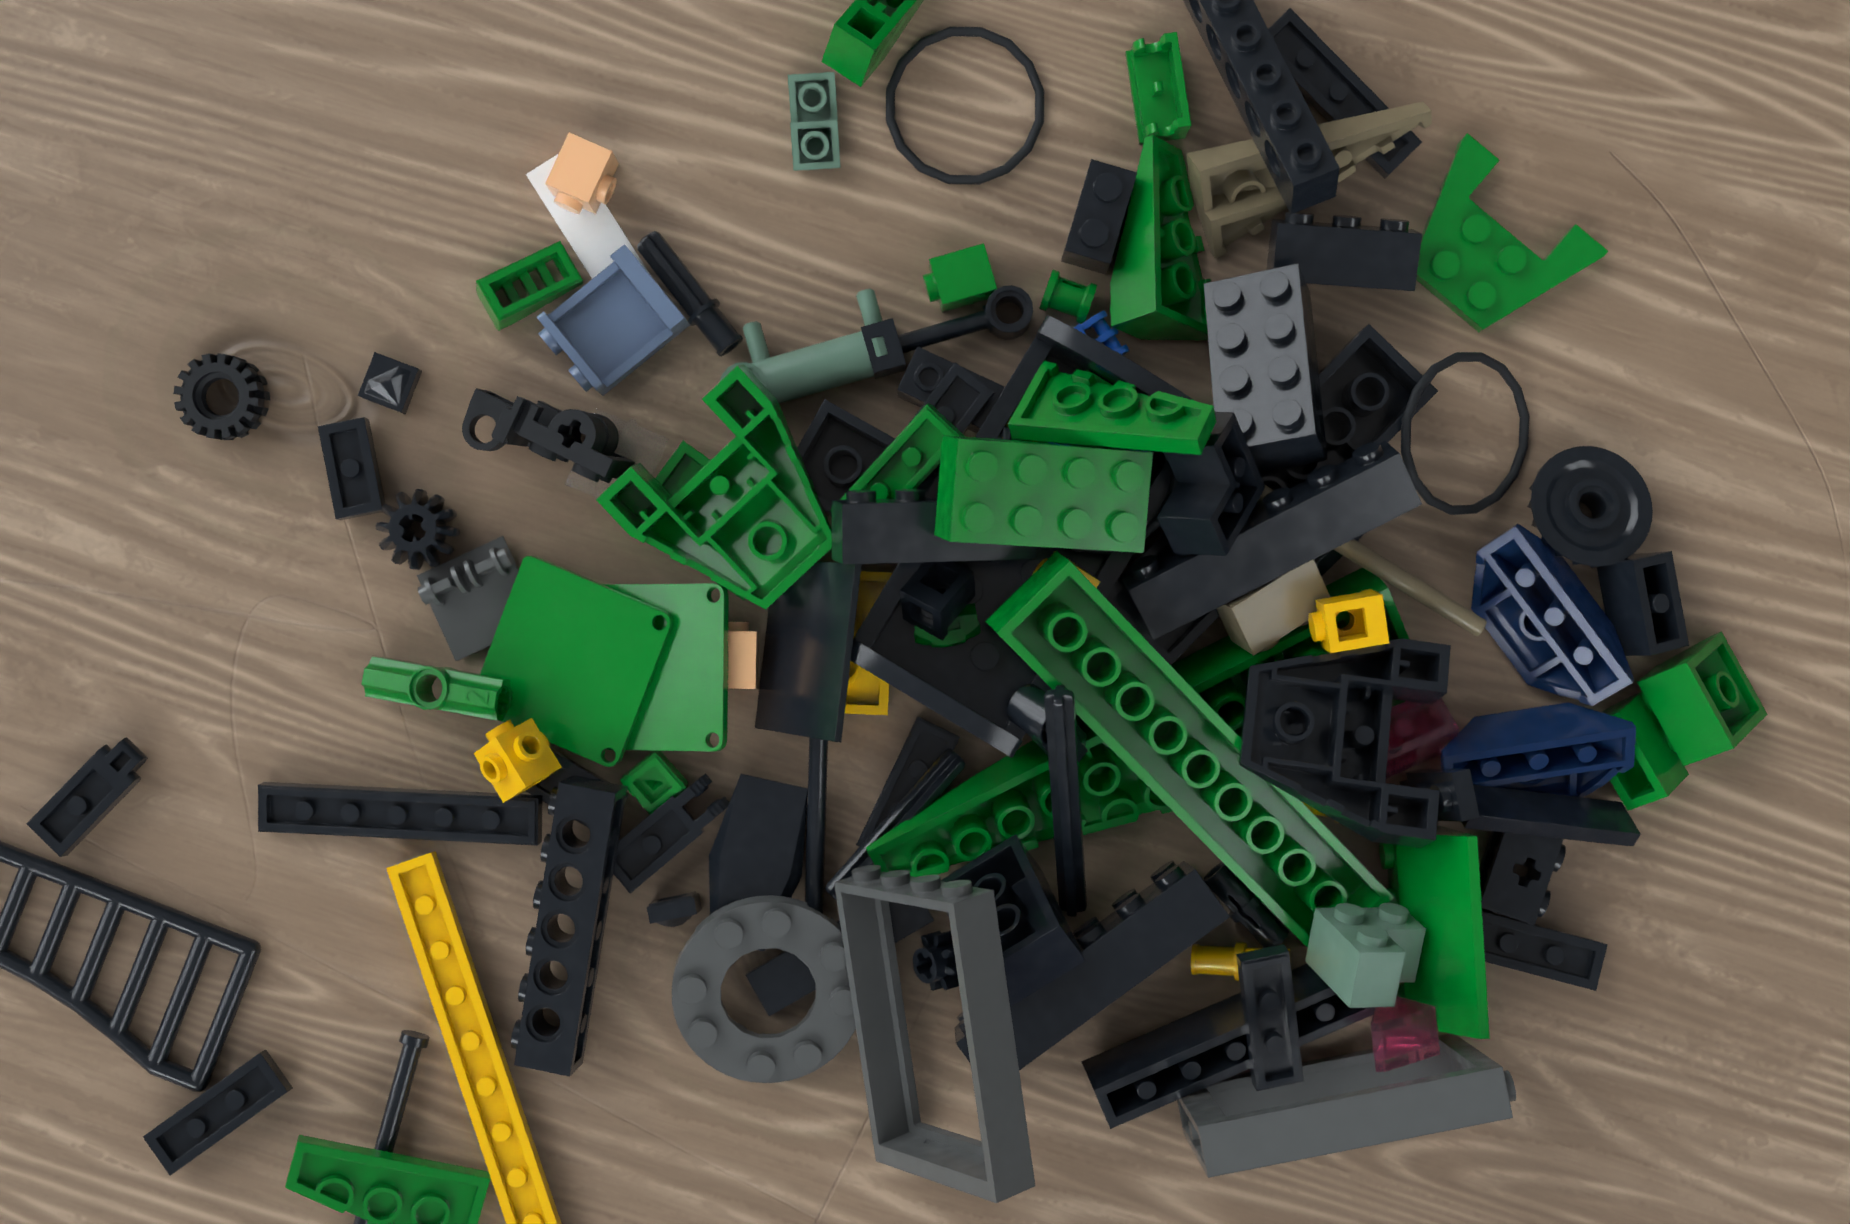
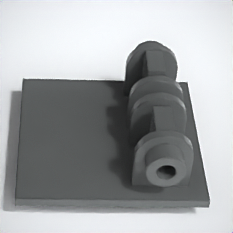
[417,536,519,661]

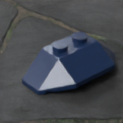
[1471,524,1634,706]
[1441,702,1636,797]

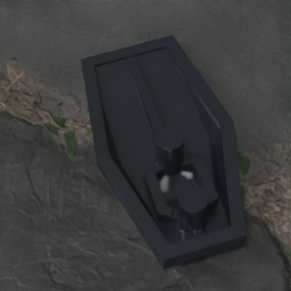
[709,773,808,951]

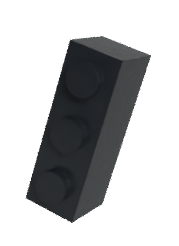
[1266,212,1422,291]

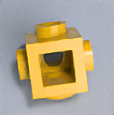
[473,718,562,803]

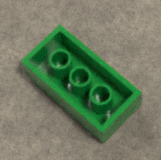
[934,435,1153,553]

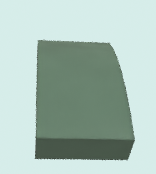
[788,72,841,171]

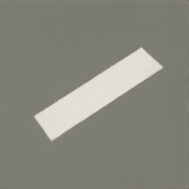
[526,154,652,279]

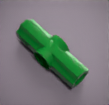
[361,656,513,721]

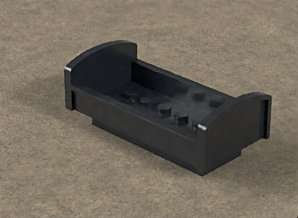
[851,315,1195,758]

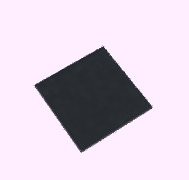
[755,562,862,742]

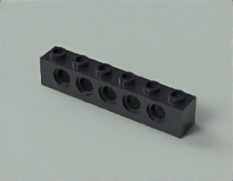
[1183,0,1340,214]
[511,776,628,1077]

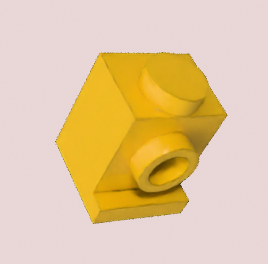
[1308,589,1389,653]

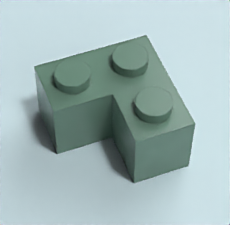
[1305,903,1426,1008]

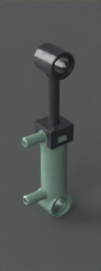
[720,285,1033,404]

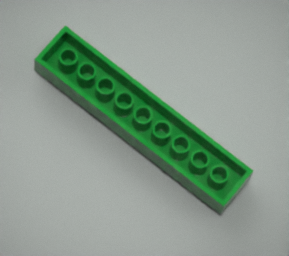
[985,551,1394,948]

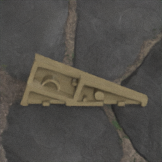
[1186,102,1432,258]

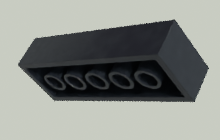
[955,861,1230,1070]

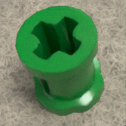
[1039,270,1097,324]

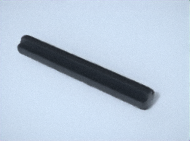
[825,749,966,901]

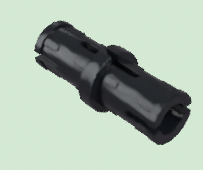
[1204,862,1289,948]

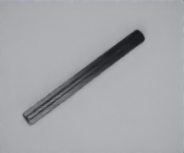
[1044,685,1087,917]

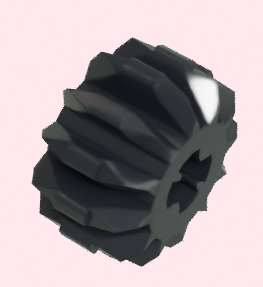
[376,489,460,570]

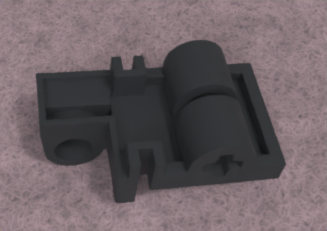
[462,388,635,483]

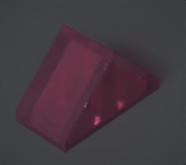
[1371,996,1440,1072]

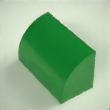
[1602,692,1689,811]

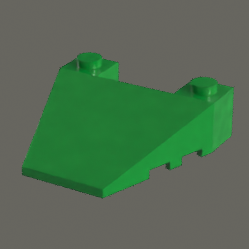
[596,364,832,610]

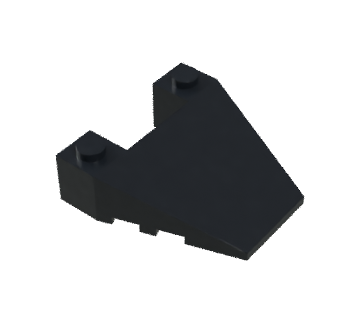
[1239,638,1451,848]

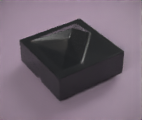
[358,352,422,414]
[647,891,702,927]

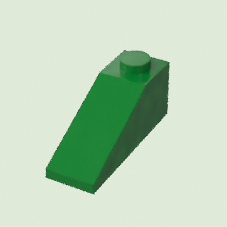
[821,0,924,87]

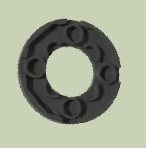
[672,895,856,1083]

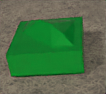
[620,751,689,815]

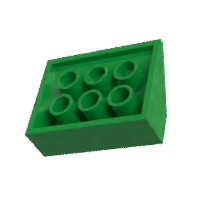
[1379,826,1490,1039]

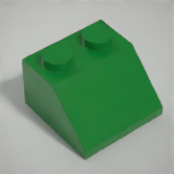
[1637,631,1768,766]

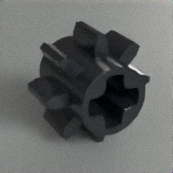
[913,930,959,991]

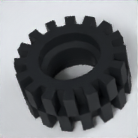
[173,353,270,440]

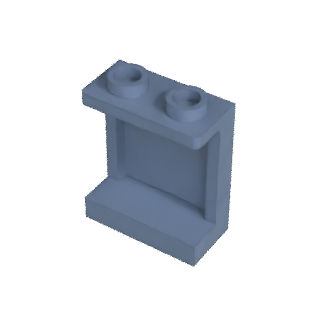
[537,244,690,396]

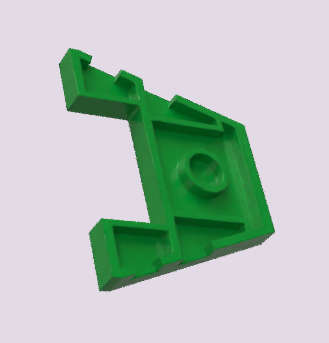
[1416,133,1608,333]

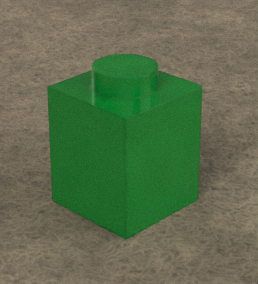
[923,243,997,313]

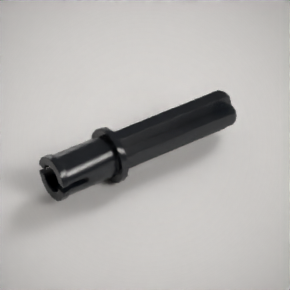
[637,231,743,357]

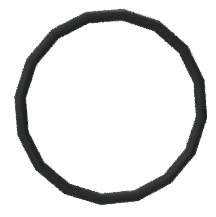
[886,27,1044,185]
[1401,352,1530,515]

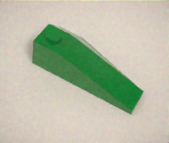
[1110,134,1212,340]

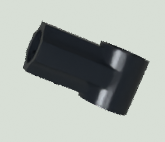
[1007,684,1088,763]

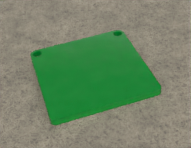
[480,556,674,767]
[602,583,729,752]

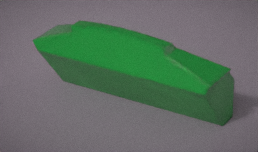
[914,603,981,647]

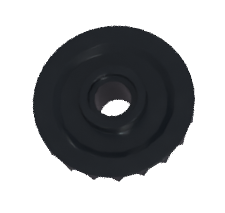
[1527,446,1653,569]

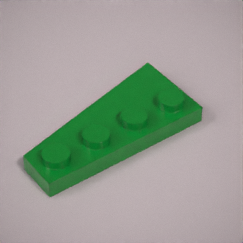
[1008,360,1217,455]
[285,1135,490,1224]

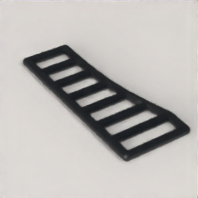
[0,841,261,1092]

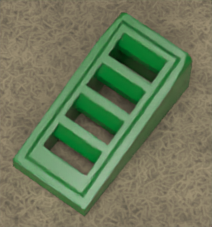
[476,241,583,331]

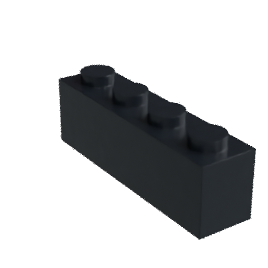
[832,489,1036,564]

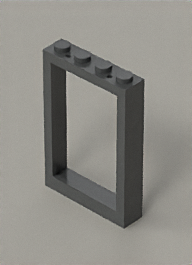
[834,865,1035,1203]
[1177,1034,1516,1178]

